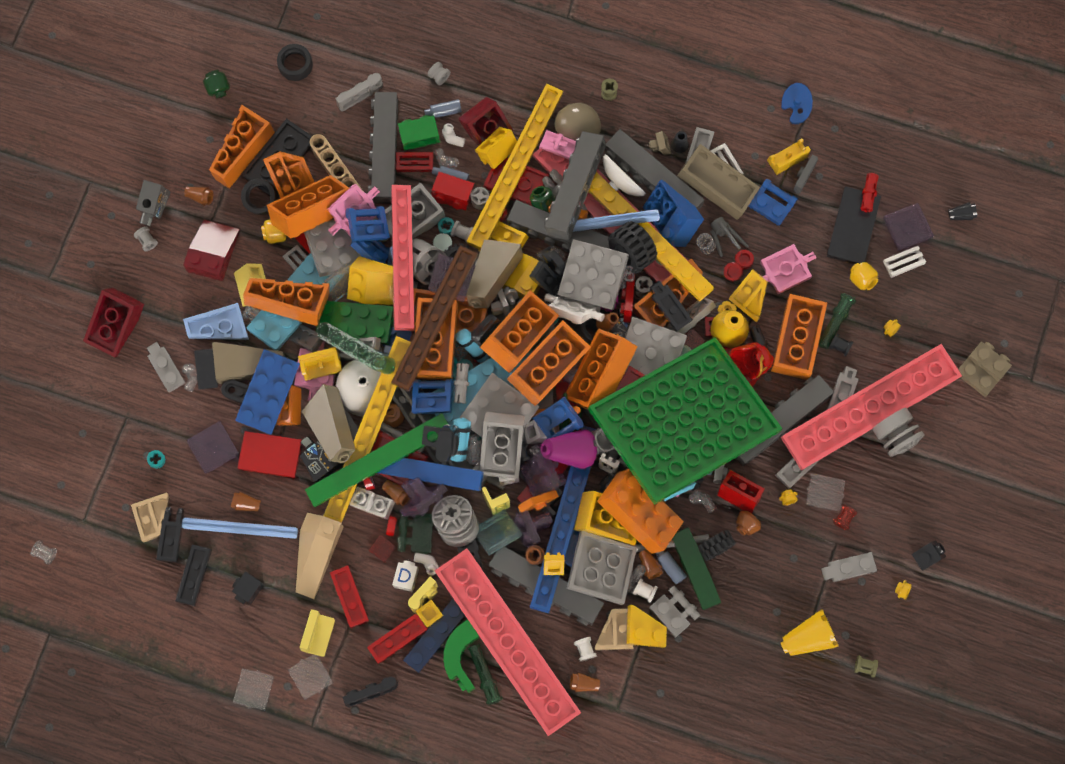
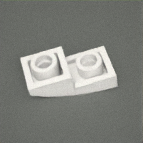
[349,487,395,520]

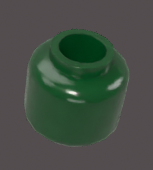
[203,70,230,99]
[529,186,555,213]

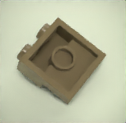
[958,341,1012,397]

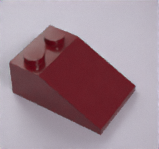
[183,220,240,281]
[83,288,145,357]

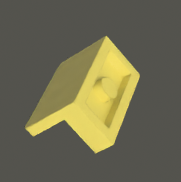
[234,264,266,307]
[482,487,510,515]
[300,609,335,657]

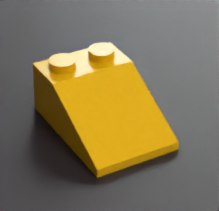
[502,254,550,299]
[347,256,394,305]
[574,491,636,546]

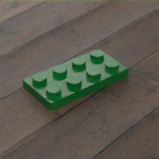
[315,301,394,345]

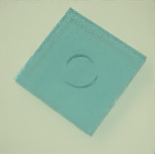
[476,509,522,555]

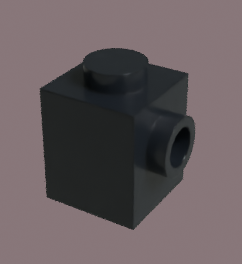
[232,572,264,604]

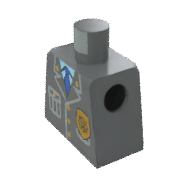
[136,180,171,227]

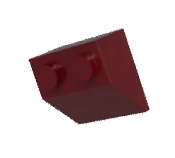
[458,97,513,146]

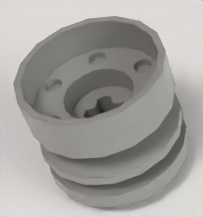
[872,408,925,457]
[432,495,479,547]

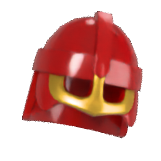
[729,342,774,381]

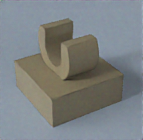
[649,131,671,156]

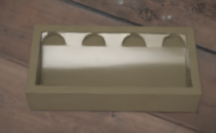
[677,144,760,220]

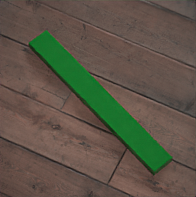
[305,413,449,507]

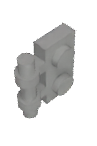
[649,586,701,638]

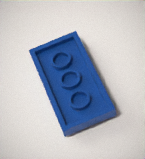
[235,349,300,435]

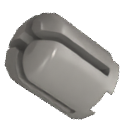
[412,238,449,285]

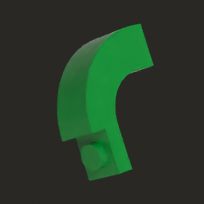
[443,620,479,693]

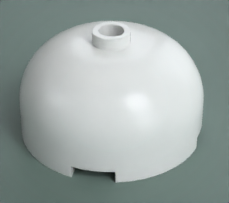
[336,358,393,417]

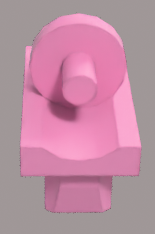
[539,130,576,159]

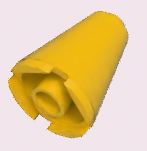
[711,310,749,348]
[781,610,839,656]

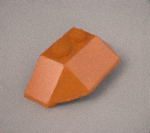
[263,151,314,198]

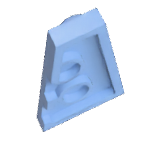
[183,303,249,340]

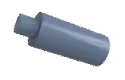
[424,99,462,118]
[432,166,470,181]
[656,551,687,585]

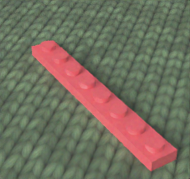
[391,185,414,331]

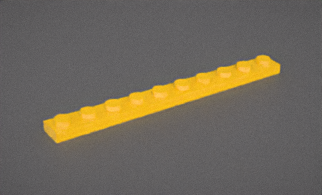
[467,84,563,250]
[588,172,714,302]
[323,336,411,523]

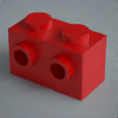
[431,172,474,211]
[717,470,765,513]

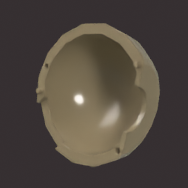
[554,103,601,141]

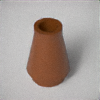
[184,186,214,205]
[596,313,619,332]
[382,480,412,506]
[231,492,261,512]
[526,545,546,565]
[638,549,663,580]
[570,672,600,692]

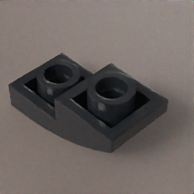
[194,348,218,390]

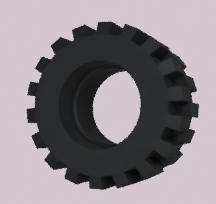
[608,221,657,274]

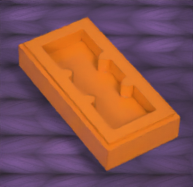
[518,490,559,513]

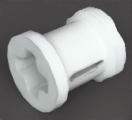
[633,578,658,603]
[574,637,597,662]

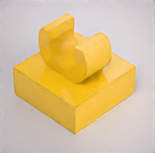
[543,552,565,575]
[415,600,443,628]

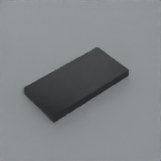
[241,118,312,196]
[826,186,881,264]

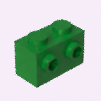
[398,115,440,151]

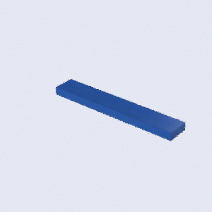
[377,458,484,491]

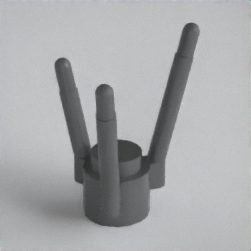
[710,217,749,257]

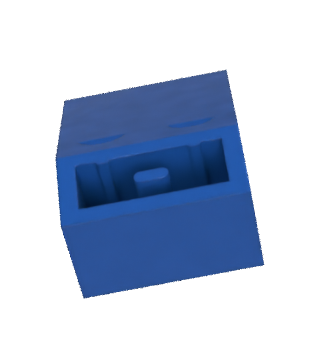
[643,180,704,247]

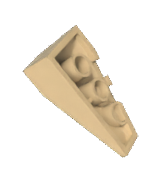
[296,513,344,599]

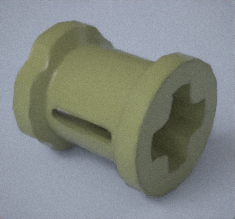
[601,78,618,101]
[854,655,878,678]

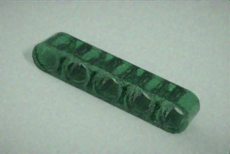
[316,322,396,375]

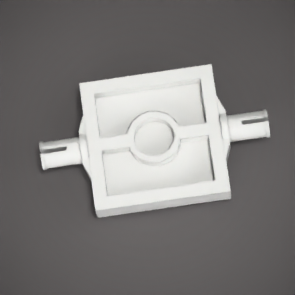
[545,293,605,324]

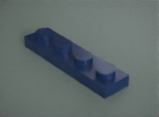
[403,599,465,673]

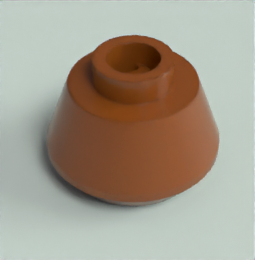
[383,402,405,428]
[736,510,761,536]

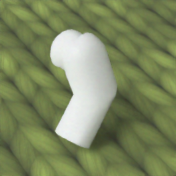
[442,124,465,147]
[414,552,439,576]

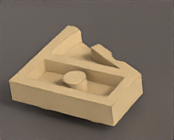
[131,493,169,542]
[595,609,633,650]

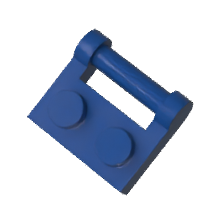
[748,178,798,226]
[345,206,390,242]
[350,240,390,263]
[412,379,454,414]
[533,396,584,439]

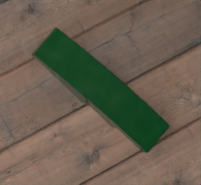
[672,527,721,610]

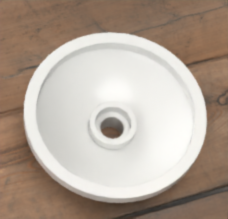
[603,154,646,196]

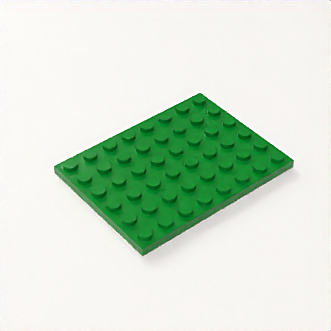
[588,337,782,505]

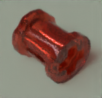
[833,505,857,530]

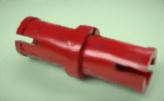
[860,173,879,212]

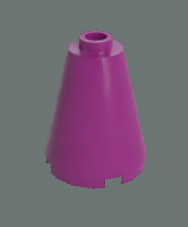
[540,430,597,469]

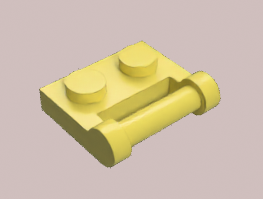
[408,577,438,613]

